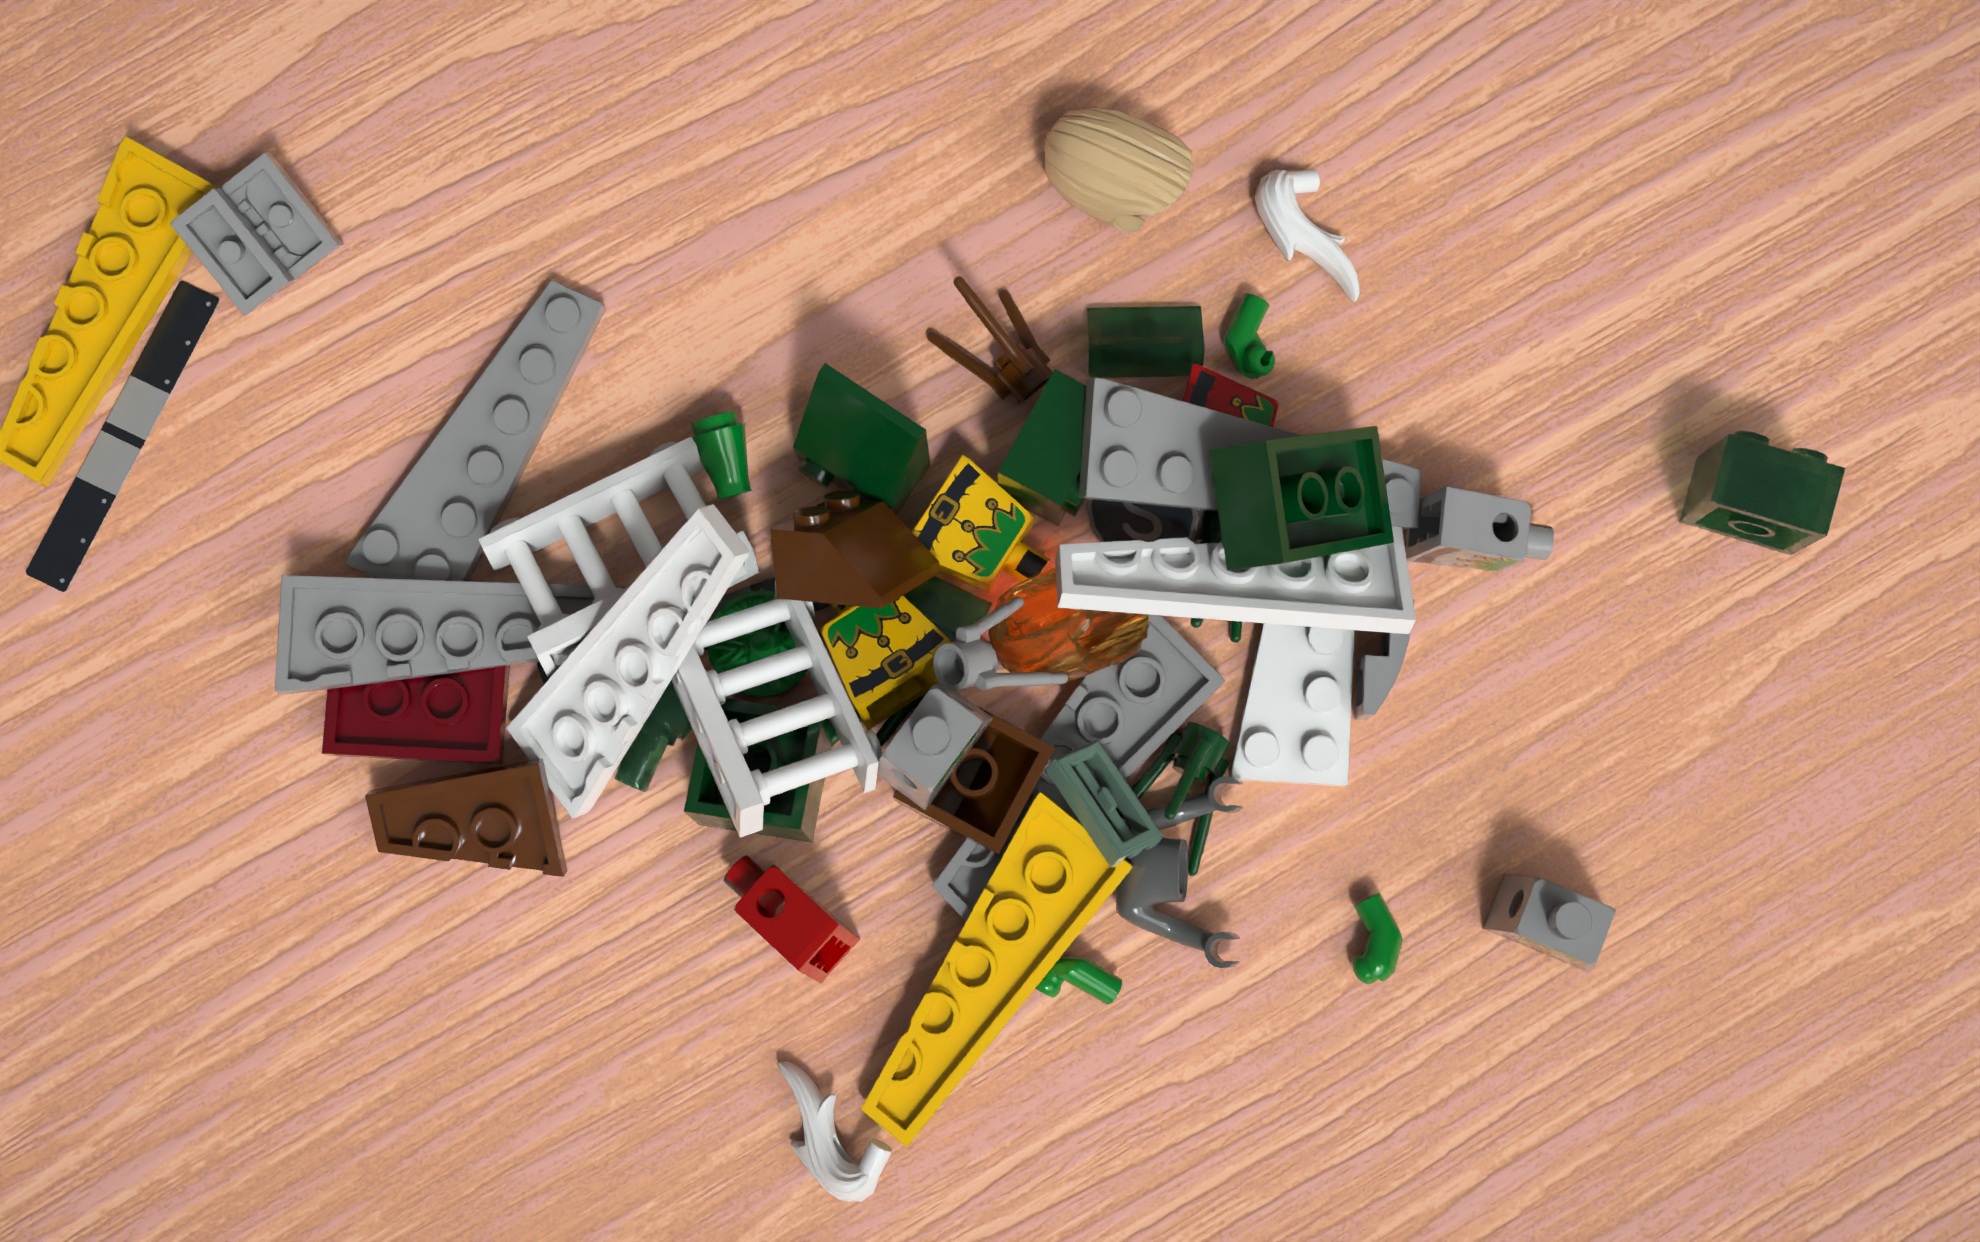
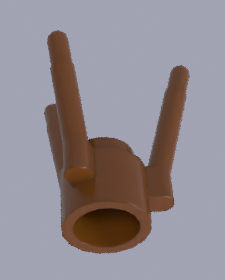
[927,276,1052,403]

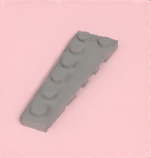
[345,280,606,581]
[1079,378,1422,529]
[275,575,626,694]
[932,613,1225,921]

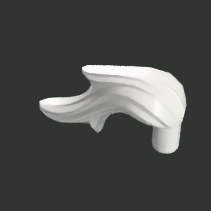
[1255,169,1360,302]
[776,1061,893,1202]

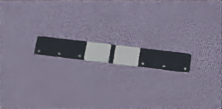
[26,281,219,592]

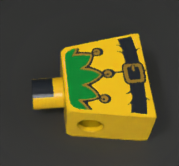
[912,455,1050,593]
[821,596,950,730]

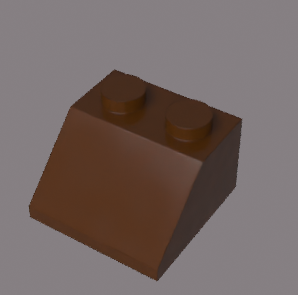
[770,490,940,609]
[893,706,1055,854]

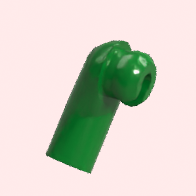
[1224,293,1275,379]
[1352,892,1403,984]
[1035,956,1122,1004]

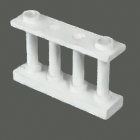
[478,436,759,677]
[671,581,883,838]

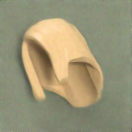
[1044,107,1193,231]

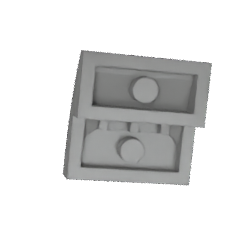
[170,152,343,316]

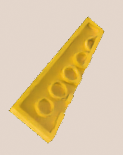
[0,136,218,488]
[861,791,1133,1147]

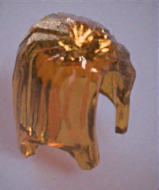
[988,568,1150,682]

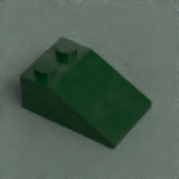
[793,363,931,515]
[1209,426,1394,570]

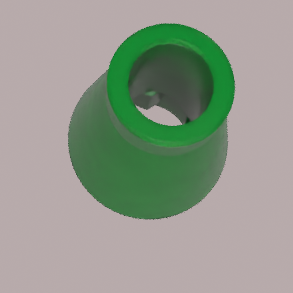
[691,411,752,500]

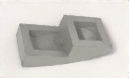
[1355,599,1415,720]

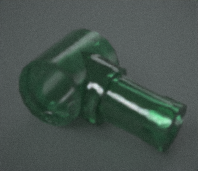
[614,681,692,792]

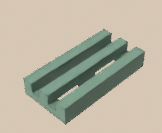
[1046,740,1164,868]

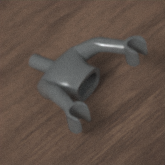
[1115,776,1243,968]

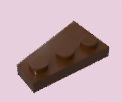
[365,758,567,877]

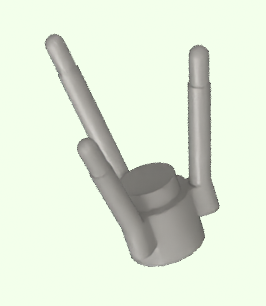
[933,597,1068,691]

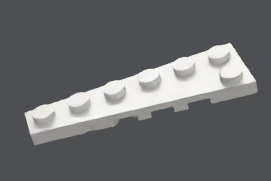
[506,504,750,819]
[1055,526,1416,634]
[1230,623,1354,787]

